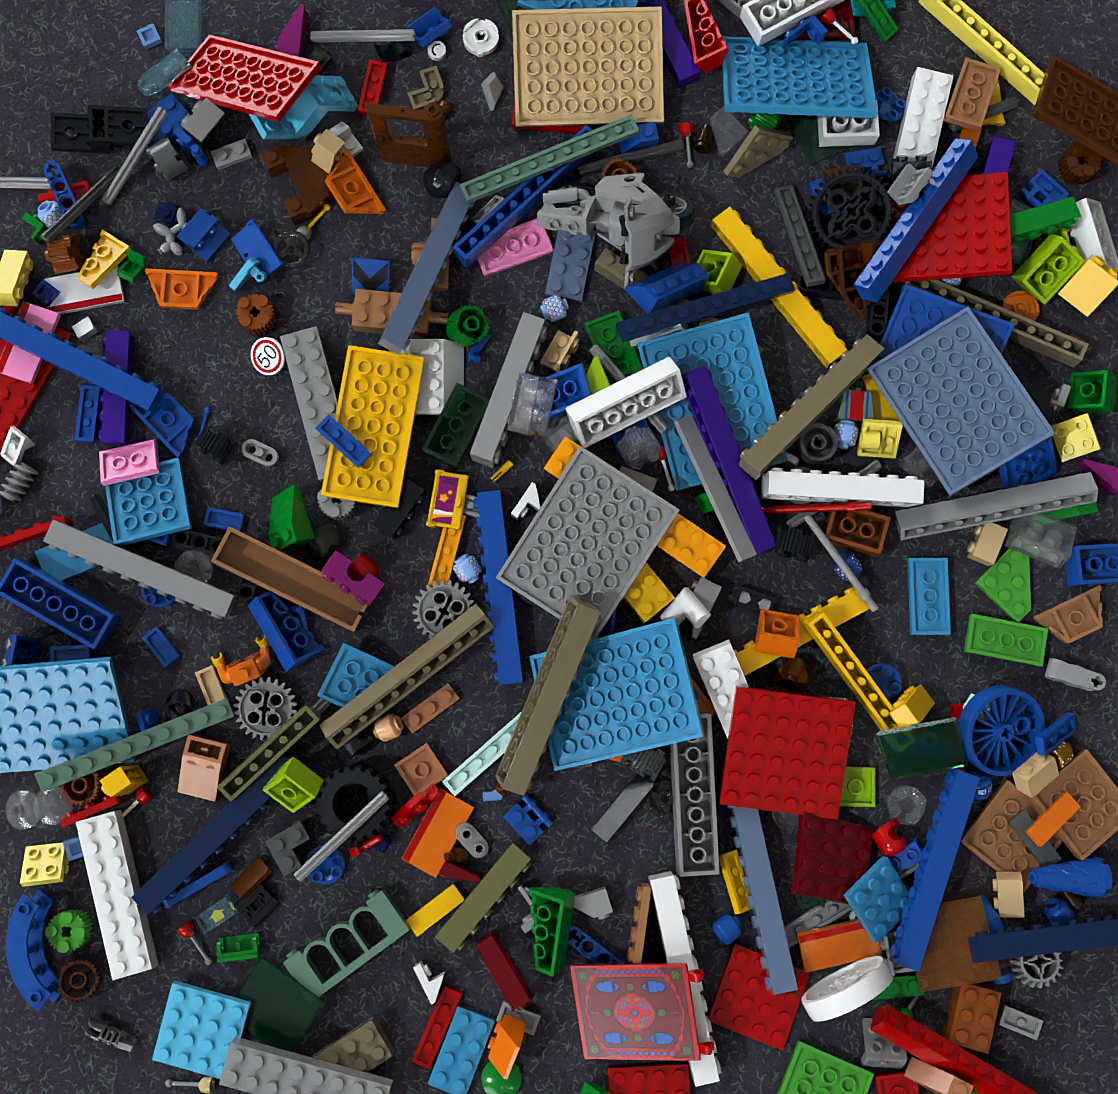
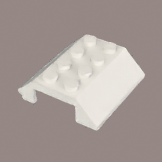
[389,339,464,418]

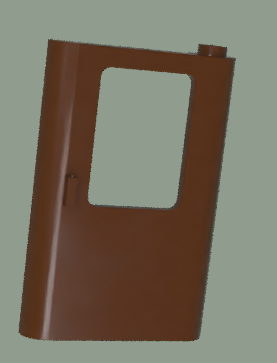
[364,102,452,168]

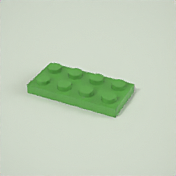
[964,614,1048,667]

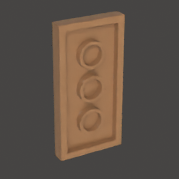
[943,58,1001,132]
[627,882,652,964]

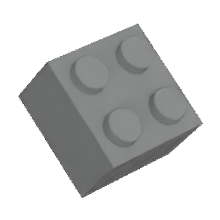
[180,97,224,146]

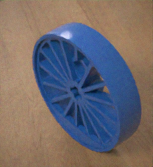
[957,685,1045,776]

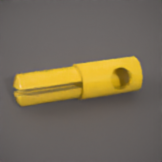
[490,460,514,482]

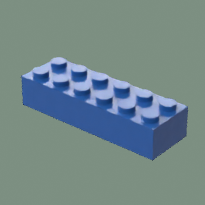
[0,558,122,650]

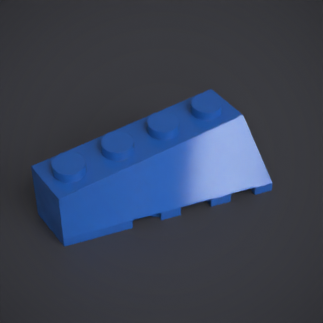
[248,591,326,672]

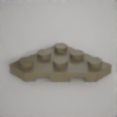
[724,125,793,178]

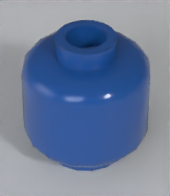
[1043,898,1075,926]
[711,914,742,945]

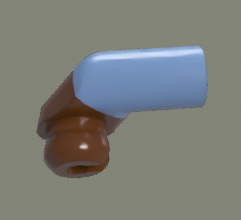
[483,782,508,802]

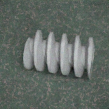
[0,461,39,503]

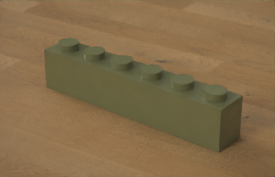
[217,702,321,802]
[435,842,531,953]

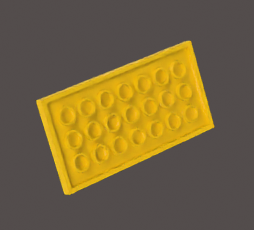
[321,345,425,508]

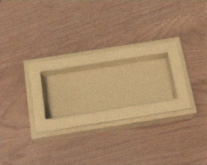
[195,665,227,705]

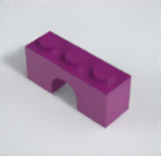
[321,550,385,606]

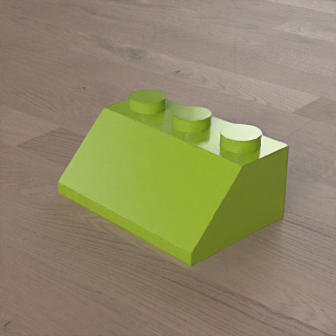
[1011,234,1085,305]

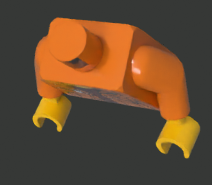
[211,635,271,687]

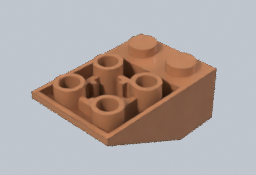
[177,735,232,802]

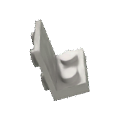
[861,1018,907,1068]

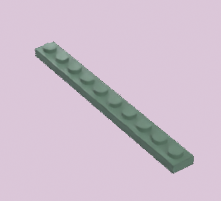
[460,114,639,204]
[34,698,235,792]

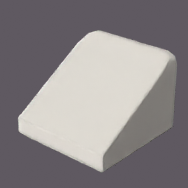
[72,317,98,342]

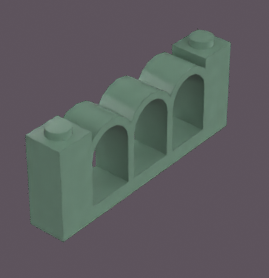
[283,888,411,1003]

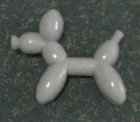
[153,207,188,256]

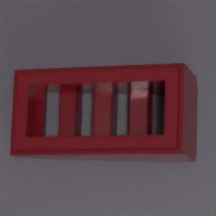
[439,860,482,882]

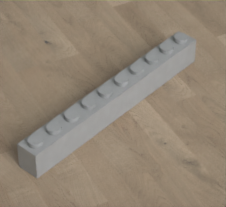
[895,472,1098,540]
[43,520,238,619]

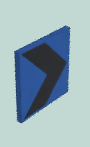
[352,257,390,295]

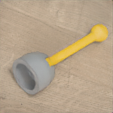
[295,204,331,242]

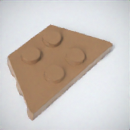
[1032,585,1103,644]

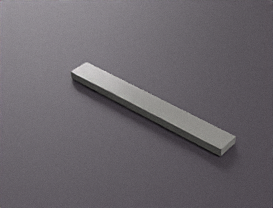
[674,415,757,562]
[784,863,920,948]

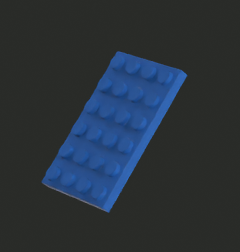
[880,284,1015,358]

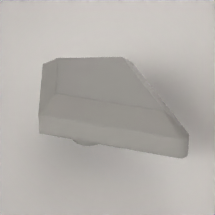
[481,72,504,111]

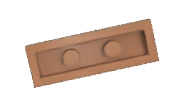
[401,683,460,734]

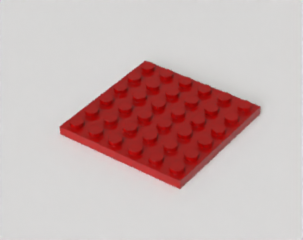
[892,172,1012,282]
[719,686,856,820]

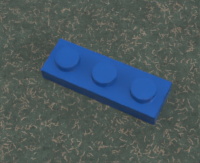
[74,385,102,443]
[315,414,372,469]
[1035,712,1077,756]

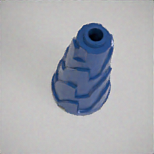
[1029,857,1112,898]

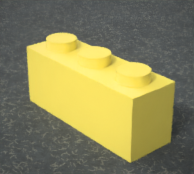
[0,250,33,307]

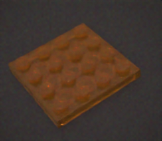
[915,896,1002,993]

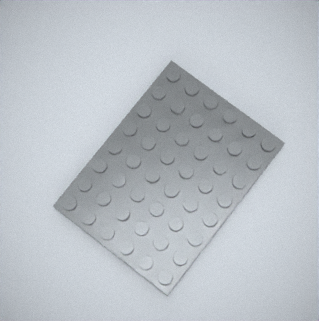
[496,446,679,639]

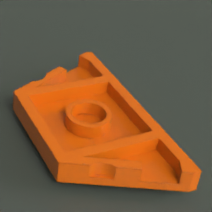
[325,150,386,214]
[145,268,219,310]

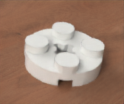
[463,19,499,57]

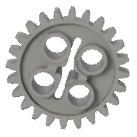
[412,579,474,639]
[233,676,298,740]

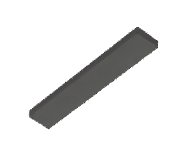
[774,185,826,287]

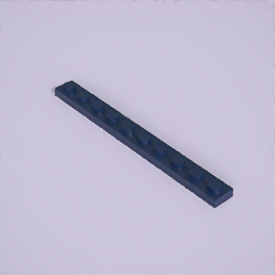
[616,273,795,343]

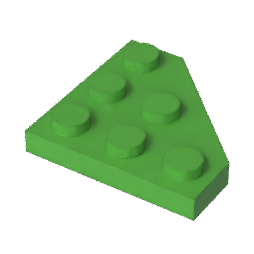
[974,542,1031,623]

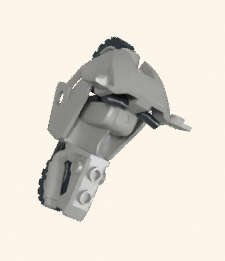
[537,173,695,290]

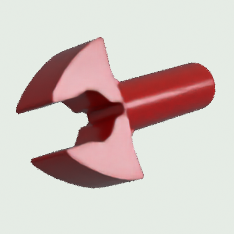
[349,834,383,858]

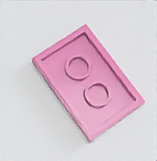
[99,439,160,486]

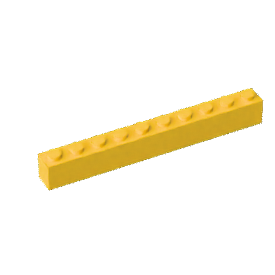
[710,207,847,368]

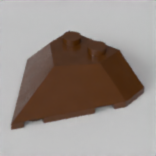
[824,240,884,323]

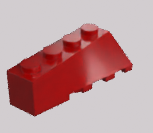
[684,0,729,73]

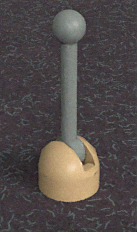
[165,1076,215,1094]

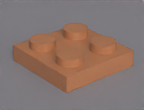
[394,743,449,796]

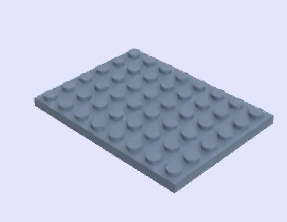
[867,306,1055,496]

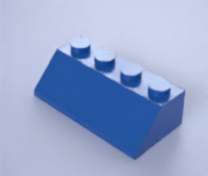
[625,263,710,313]

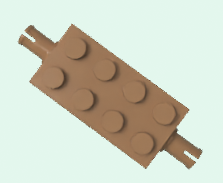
[335,289,449,339]

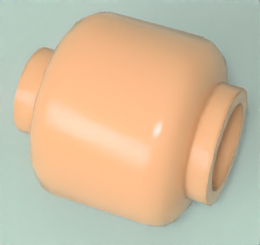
[373,713,403,742]

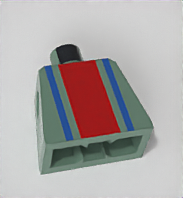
[834,380,874,425]

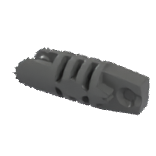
[85,1018,138,1052]

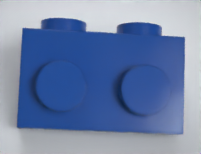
[407,7,452,47]

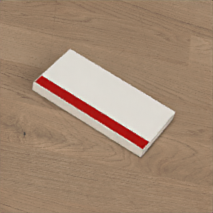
[43,265,125,315]

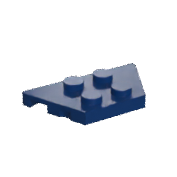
[129,393,196,459]

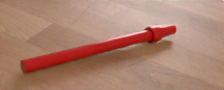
[761,501,872,514]

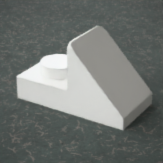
[329,121,363,157]
[0,426,35,465]
[511,482,540,520]
[413,961,445,1004]

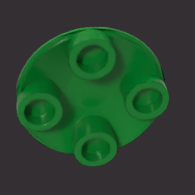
[481,1061,521,1094]

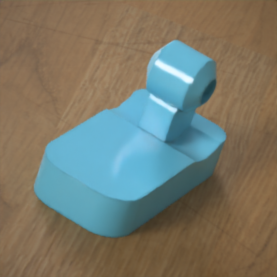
[229,257,267,291]

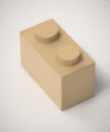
[311,129,345,174]
[967,523,1008,566]
[1012,752,1059,798]
[992,872,1024,918]

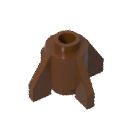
[772,656,809,692]

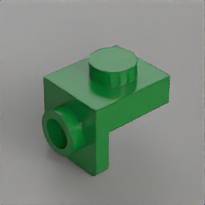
[22,213,48,245]
[117,249,146,284]

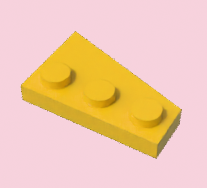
[77,230,131,289]

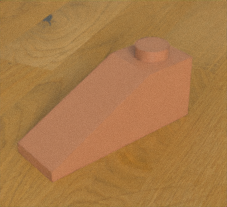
[903,1057,974,1094]

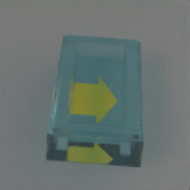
[194,895,238,935]

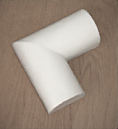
[660,587,711,628]

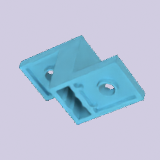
[249,75,358,139]

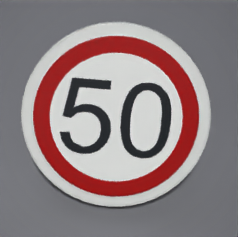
[251,337,285,375]

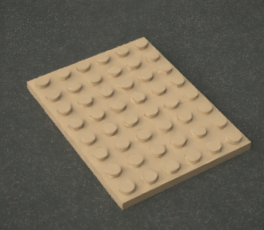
[512,7,664,127]

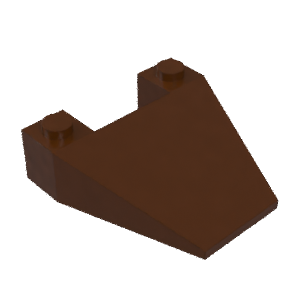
[260,146,343,225]

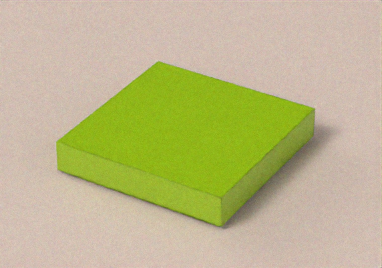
[840,767,875,807]

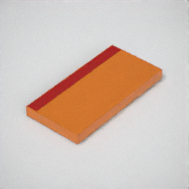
[401,788,474,878]
[796,919,882,972]

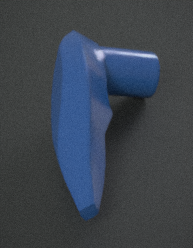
[468,334,492,363]
[290,605,309,632]

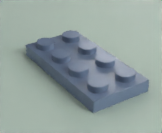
[545,230,596,303]

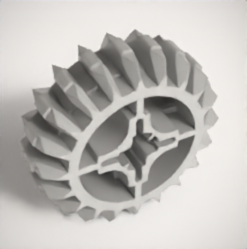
[1008,952,1065,988]

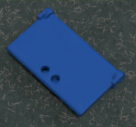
[231,218,284,284]

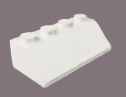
[1070,198,1118,270]

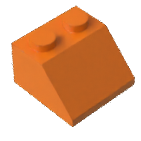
[755,609,800,658]
[487,1014,527,1080]

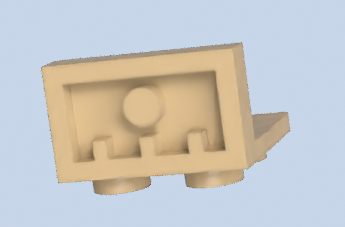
[540,330,580,372]

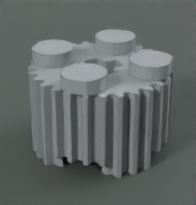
[317,490,359,521]

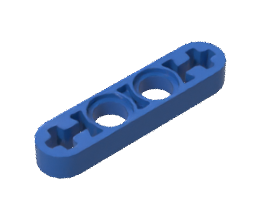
[43,161,85,230]
[163,860,234,909]
[568,924,625,964]

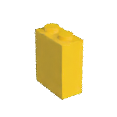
[1058,254,1118,317]

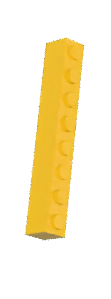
[734,587,870,676]
[802,611,916,750]

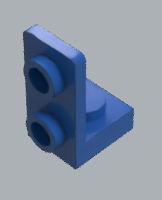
[782,15,828,47]
[884,835,925,872]

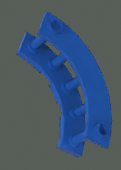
[6,889,61,1012]

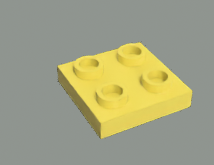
[1051,413,1101,462]
[857,419,903,459]
[20,842,69,887]

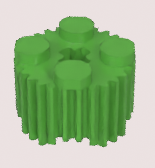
[45,909,93,953]

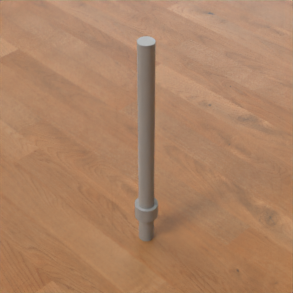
[803,513,879,612]

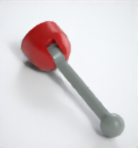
[679,122,694,168]
[177,920,213,965]

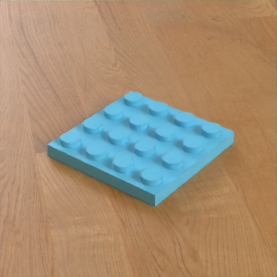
[152,981,251,1079]

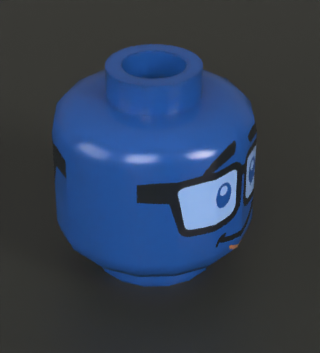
[969,770,992,800]

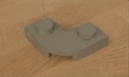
[408,66,444,110]

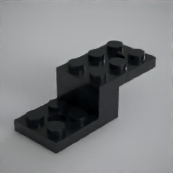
[51,105,148,154]

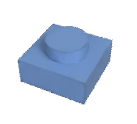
[137,24,162,50]
[62,836,83,861]

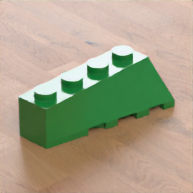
[1010,197,1081,245]
[529,887,575,977]

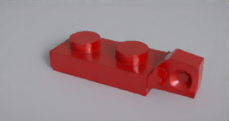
[38,181,91,206]
[390,783,442,828]

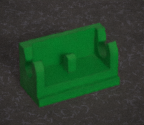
[217,932,262,963]

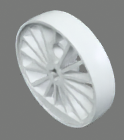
[801,956,893,1022]

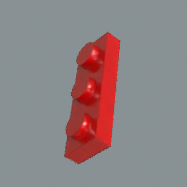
[358,59,388,115]
[60,796,124,828]

